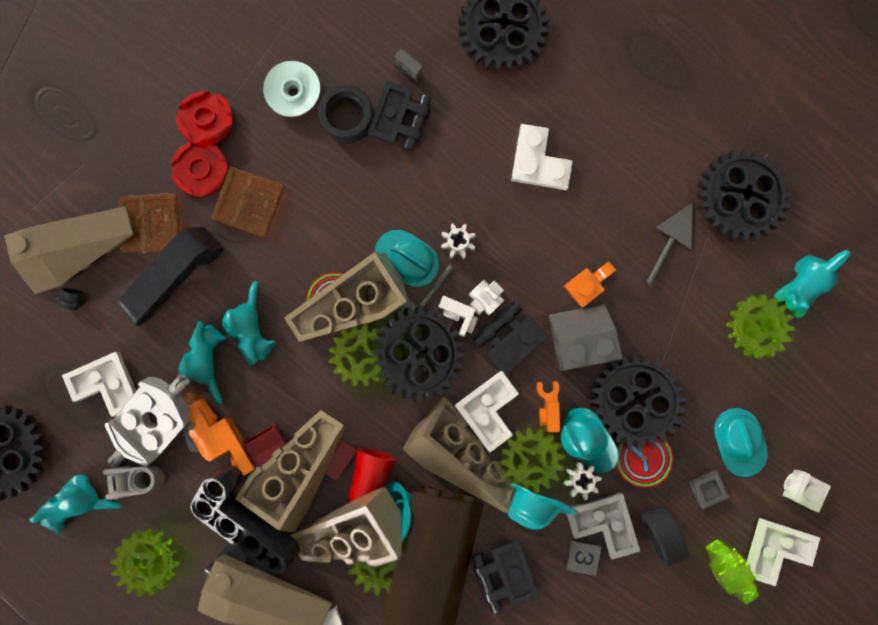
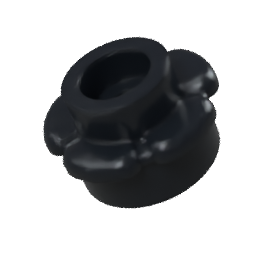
[55,288,86,310]

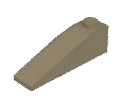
[4,206,135,294]
[284,252,408,342]
[403,397,516,513]
[235,410,345,533]
[289,487,402,566]
[198,554,332,625]

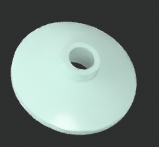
[263,61,320,117]

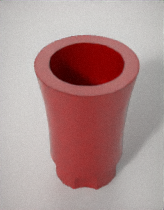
[348,448,397,503]

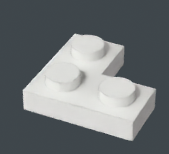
[511,124,572,190]
[62,352,136,417]
[455,371,519,453]
[743,518,820,586]

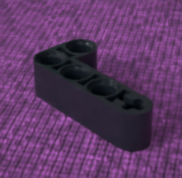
[116,227,224,326]
[190,463,300,575]

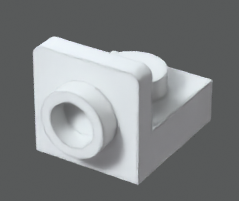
[439,296,478,337]
[782,469,831,513]

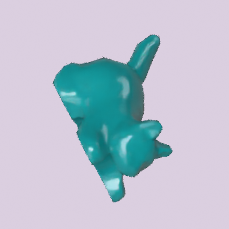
[774,250,850,318]
[222,281,276,366]
[178,321,226,405]
[29,474,123,536]

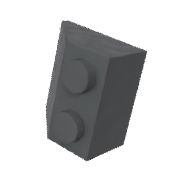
[548,304,622,371]

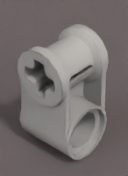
[103,465,165,500]

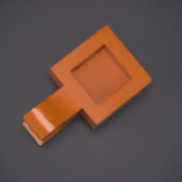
[564,261,616,308]
[536,381,560,432]

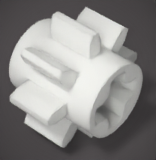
[441,224,475,259]
[469,280,504,315]
[563,462,602,500]

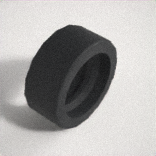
[318,85,374,143]
[641,505,689,567]

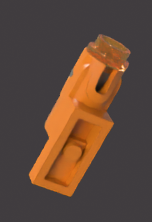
[181,390,256,475]

